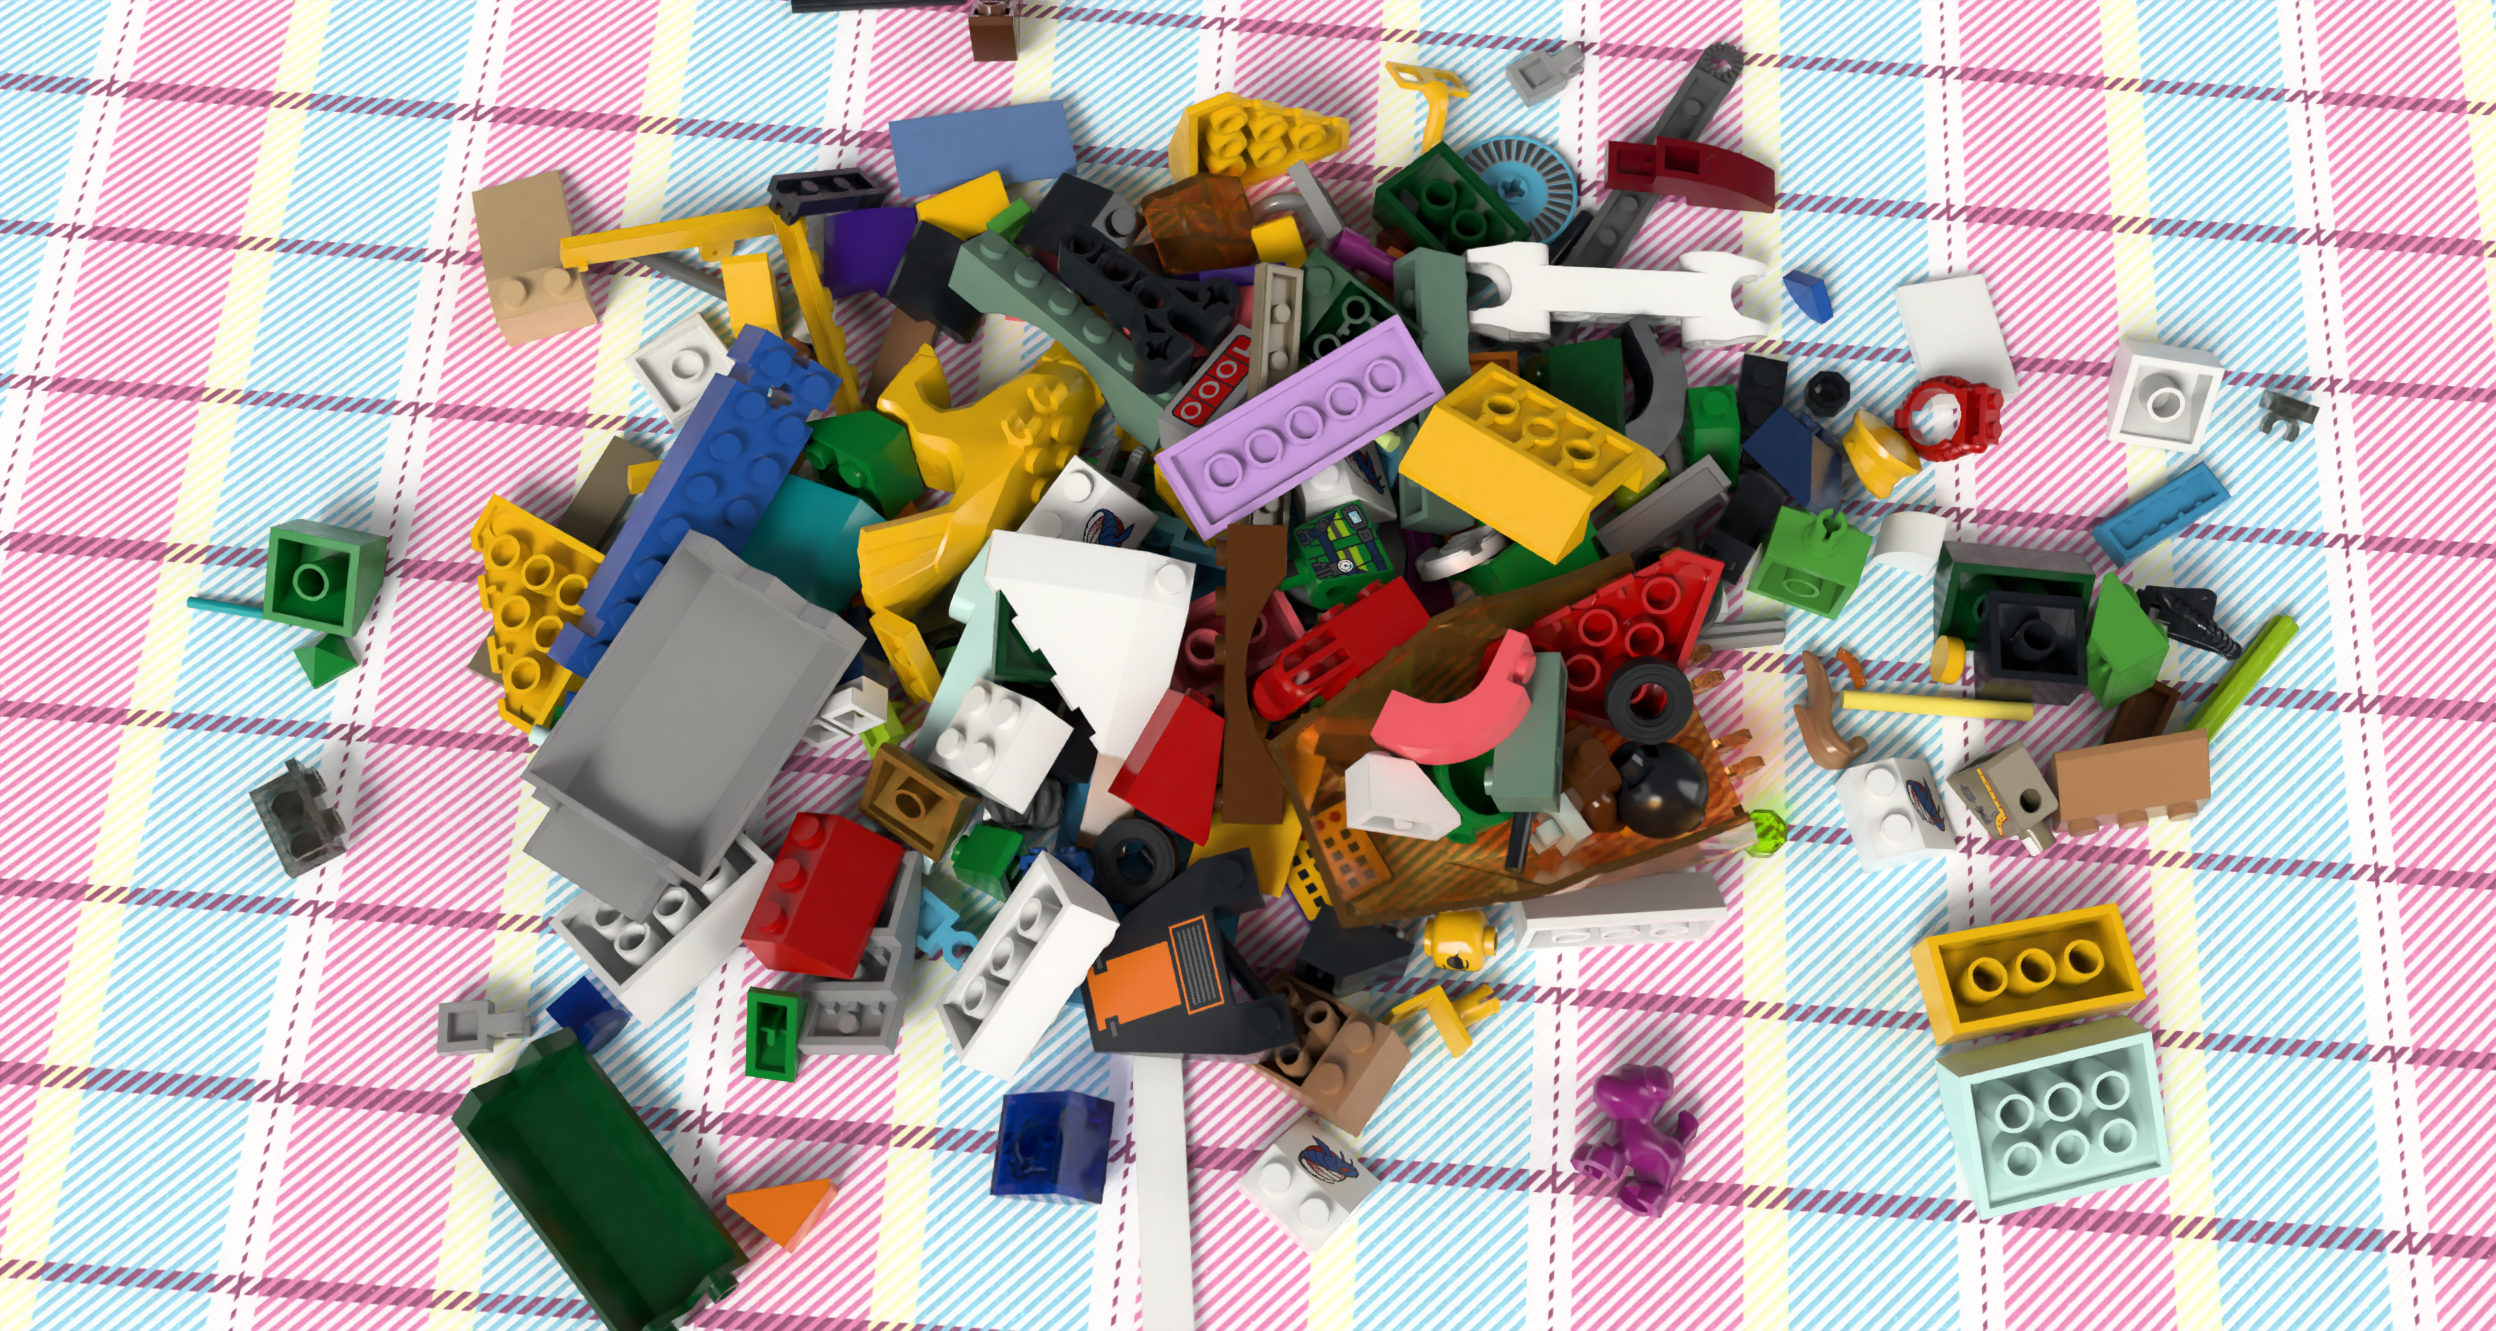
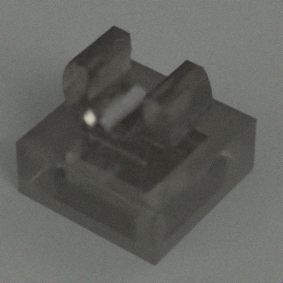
[2258,390,2320,442]

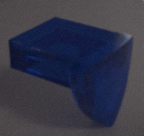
[545,975,630,1055]

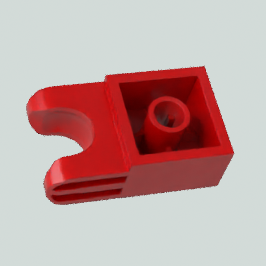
[1249,576,1435,722]

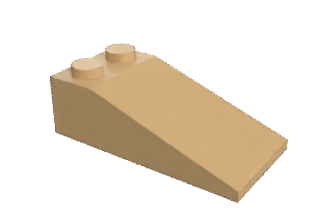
[471,170,599,347]

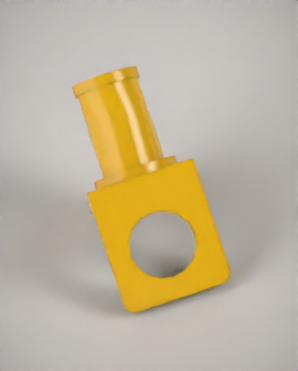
[1251,215,1308,269]
[1382,984,1500,1059]

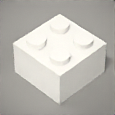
[927,677,1074,814]

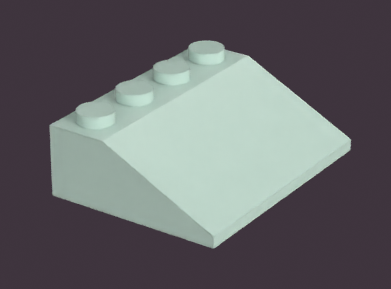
[1935,1014,2172,1220]

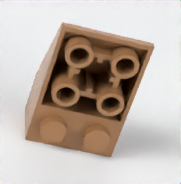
[1244,969,1413,1138]

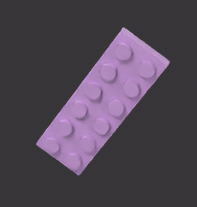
[1154,313,1446,541]

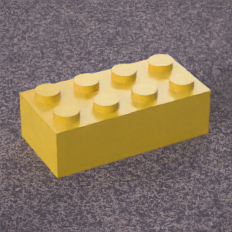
[1910,902,2147,1046]

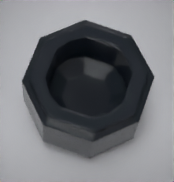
[1804,371,1850,417]

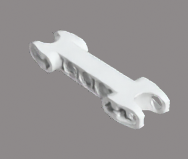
[1461,241,1768,350]

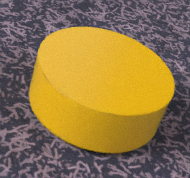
[1930,635,1966,684]

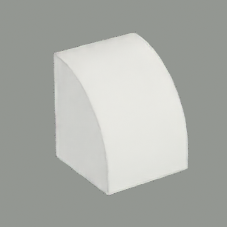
[1872,511,1949,577]

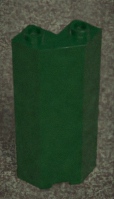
[451,1026,751,1331]

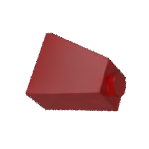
[1107,688,1225,848]

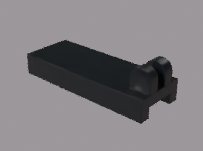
[767,167,887,226]

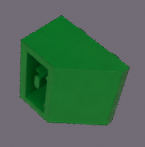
[804,410,924,521]

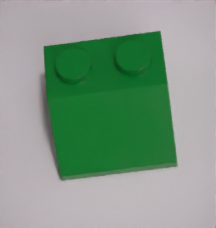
[262,519,388,638]

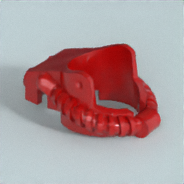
[1893,375,2004,462]

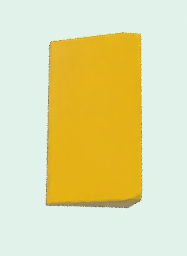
[915,170,1010,241]

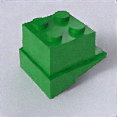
[1448,517,1610,631]

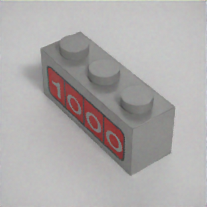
[1157,324,1251,449]

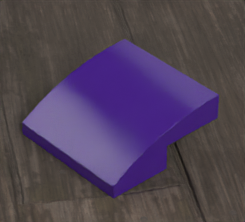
[824,207,919,300]

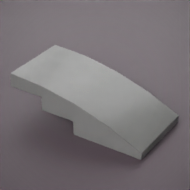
[797,851,923,1055]

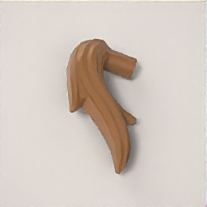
[1793,651,1869,770]

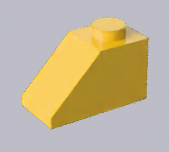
[721,253,784,340]

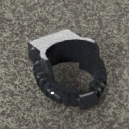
[2136,585,2242,661]

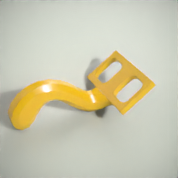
[1385,61,1470,156]

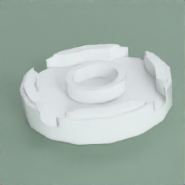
[1415,524,1509,581]

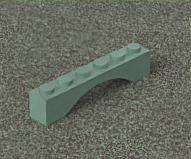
[948,229,1185,453]

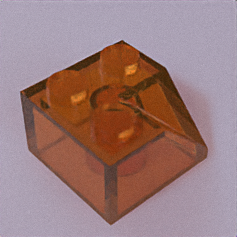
[1140,172,1259,274]

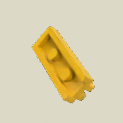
[869,607,944,706]

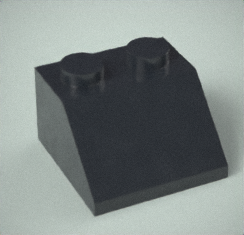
[1013,172,1149,295]
[1973,590,2088,706]

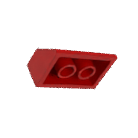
[740,811,906,979]

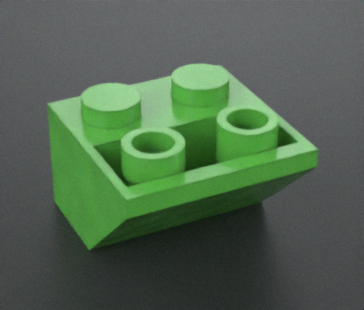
[2086,571,2170,711]

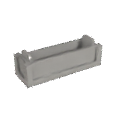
[1594,454,1731,574]

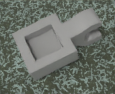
[1505,43,1585,108]
[437,999,533,1057]

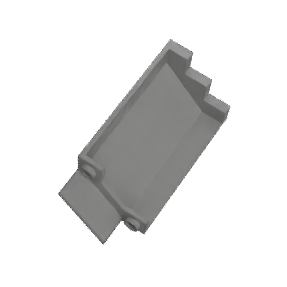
[520,529,867,925]

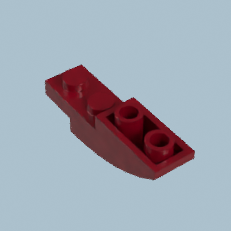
[1604,136,1775,214]

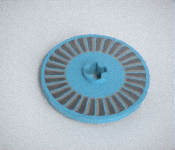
[1459,135,1577,246]

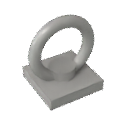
[1232,159,1350,267]

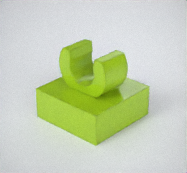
[859,699,917,761]

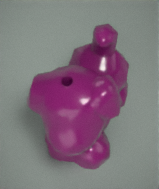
[1569,1063,1699,1218]

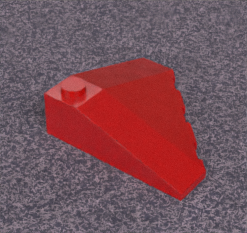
[1471,547,1725,733]

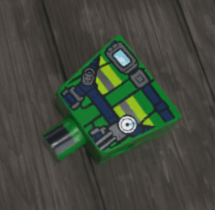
[1277,499,1395,609]

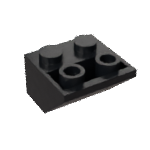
[1294,902,1415,999]

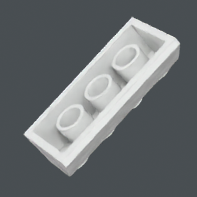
[935,850,1120,1082]
[1510,866,1728,952]

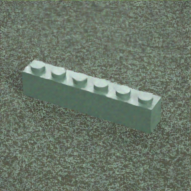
[1393,247,1474,536]

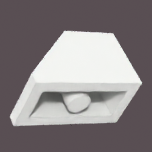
[1345,751,1461,841]

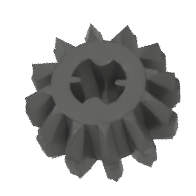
[981,777,1064,832]

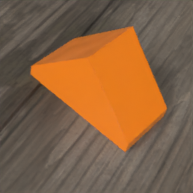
[726,1178,837,1254]

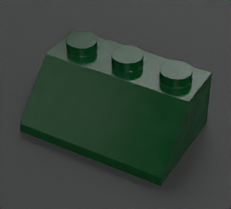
[1372,140,1532,301]
[1523,338,1626,459]
[1933,541,2096,651]

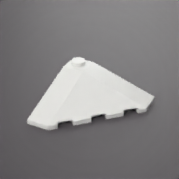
[983,529,1196,760]

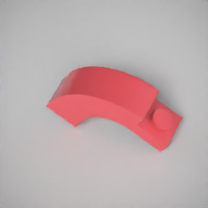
[1370,629,1536,765]

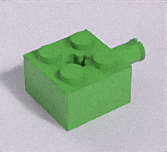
[1746,506,1873,621]

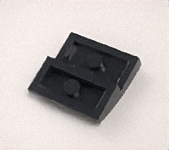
[885,220,983,345]

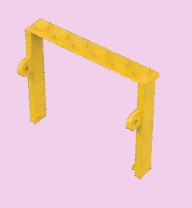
[560,205,870,495]

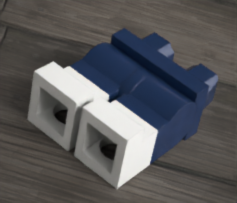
[801,605,889,749]

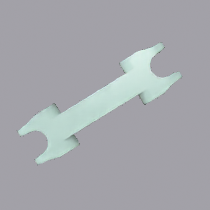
[860,536,1004,875]

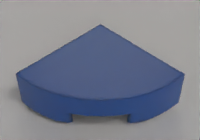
[1782,270,1834,325]

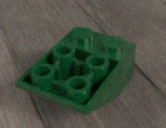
[1299,248,1428,364]

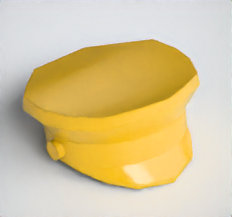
[1841,408,1923,500]

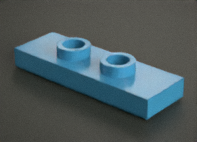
[2090,461,2232,569]

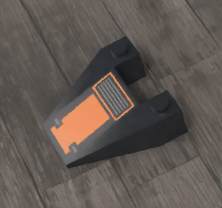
[1080,847,1302,1064]

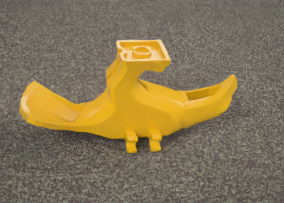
[857,294,1106,620]

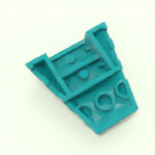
[738,473,887,617]

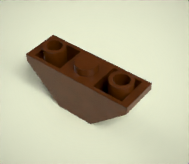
[968,0,1020,62]

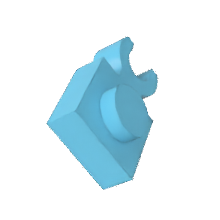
[916,887,979,971]

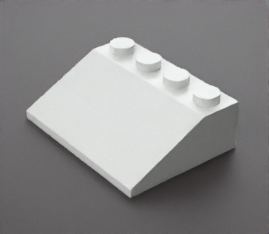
[549,830,774,1030]

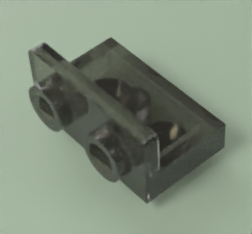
[248,757,348,879]

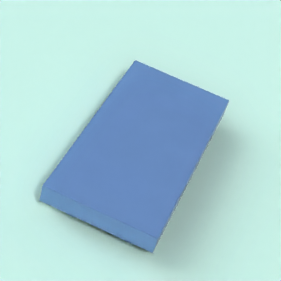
[888,100,1077,198]

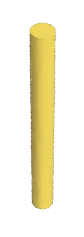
[1840,690,2034,722]

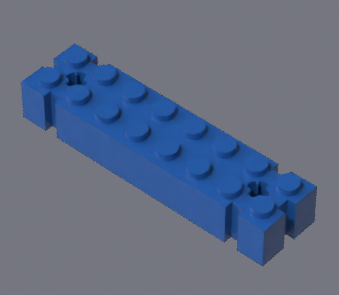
[547,323,843,679]

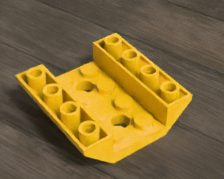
[1398,362,1666,565]

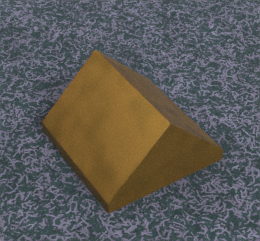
[857,742,981,864]

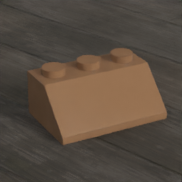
[2043,728,2211,837]

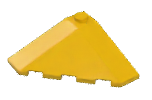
[1168,91,1350,211]
[470,493,606,735]

